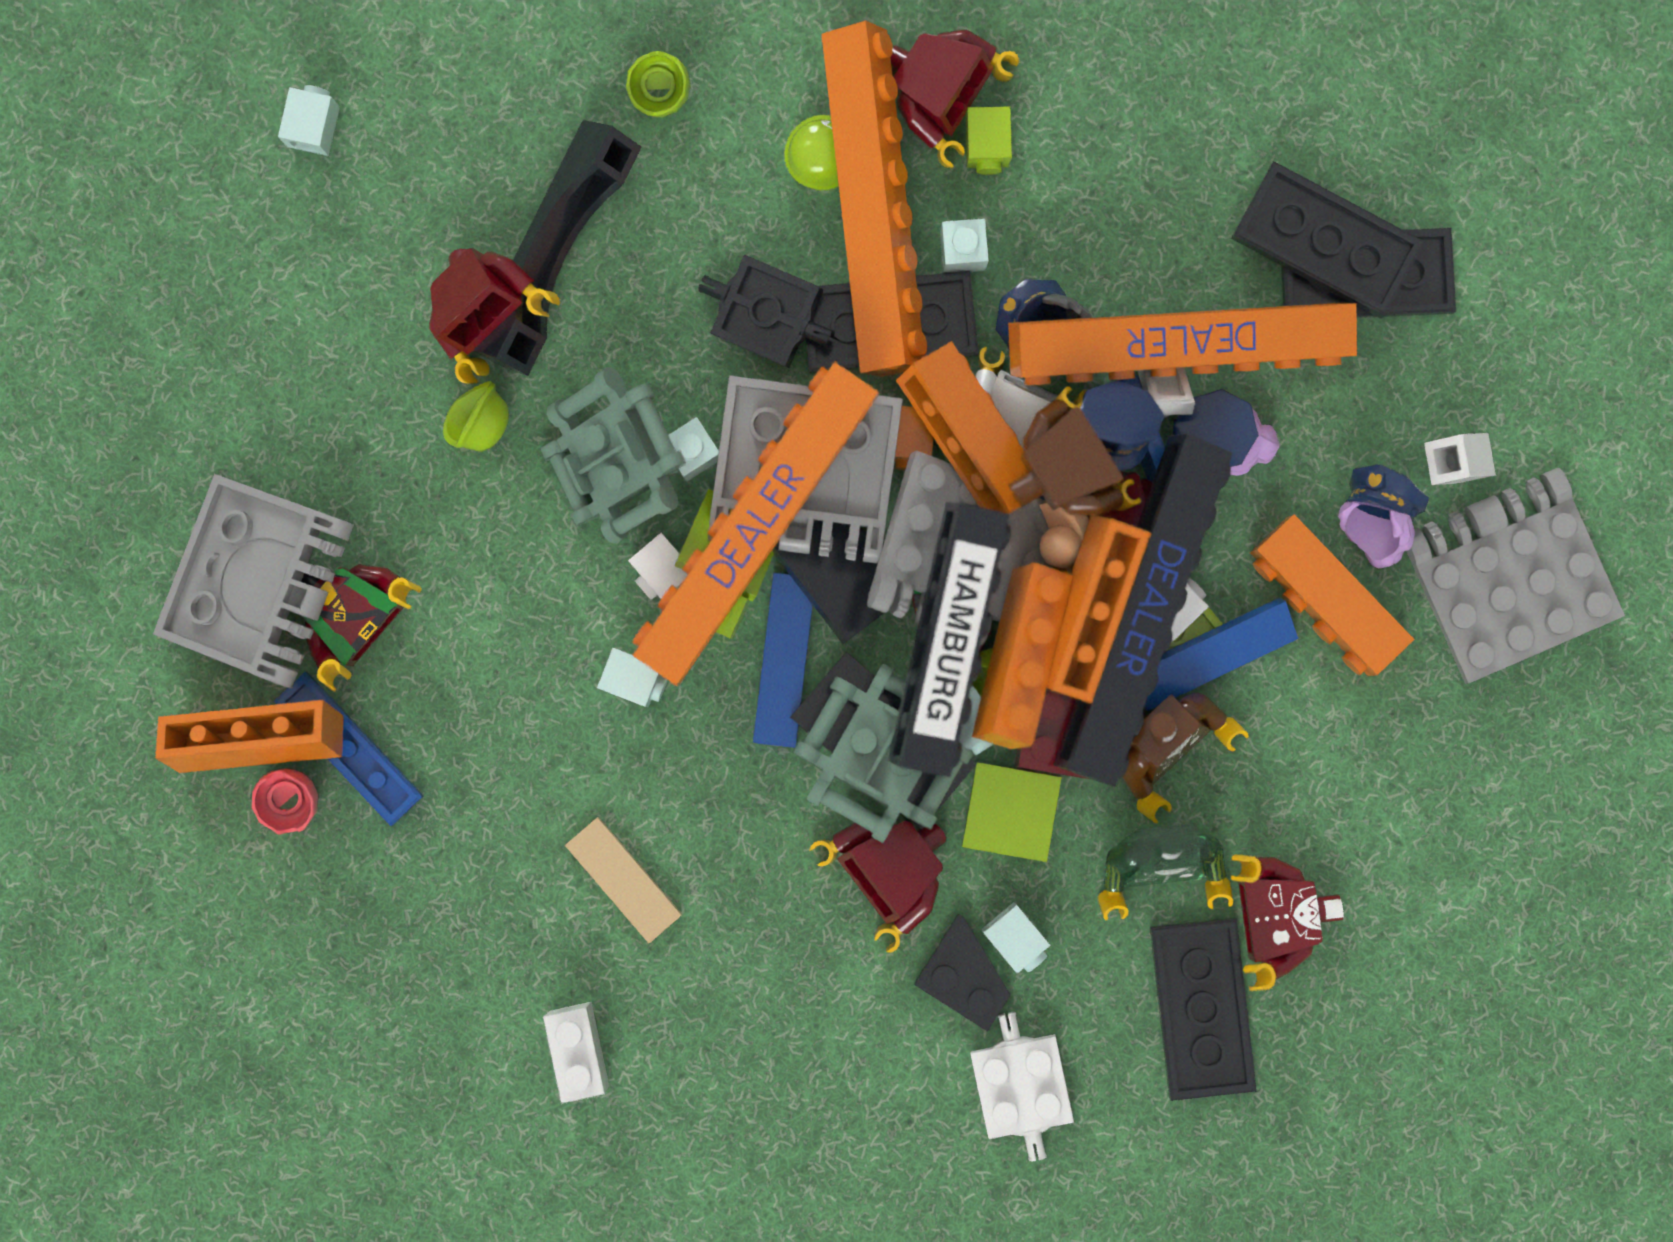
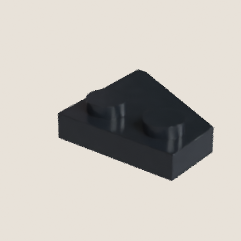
[914,914,1010,1032]

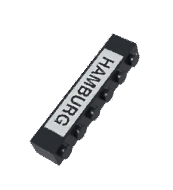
[888,502,1011,778]

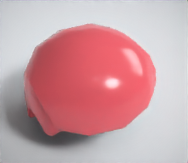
[252,768,318,834]

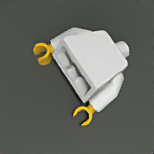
[975,347,1088,451]

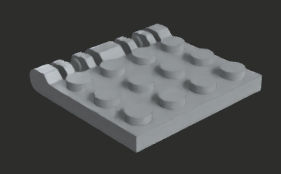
[708,376,902,563]
[867,450,1054,647]
[1406,467,1625,684]
[153,474,354,688]

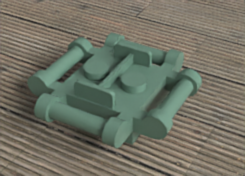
[540,367,686,543]
[793,663,973,843]

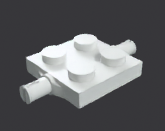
[970,1011,1074,1161]

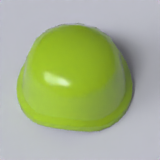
[784,115,839,191]
[443,381,509,452]

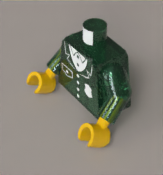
[1098,824,1233,920]

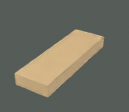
[565,817,682,943]

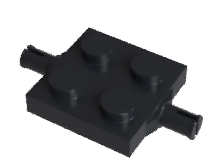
[698,255,835,368]

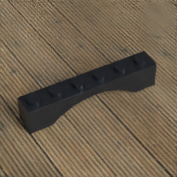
[473,120,642,376]

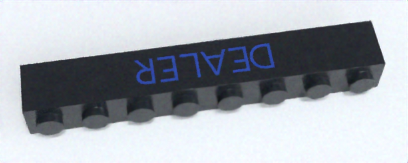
[1053,434,1233,787]

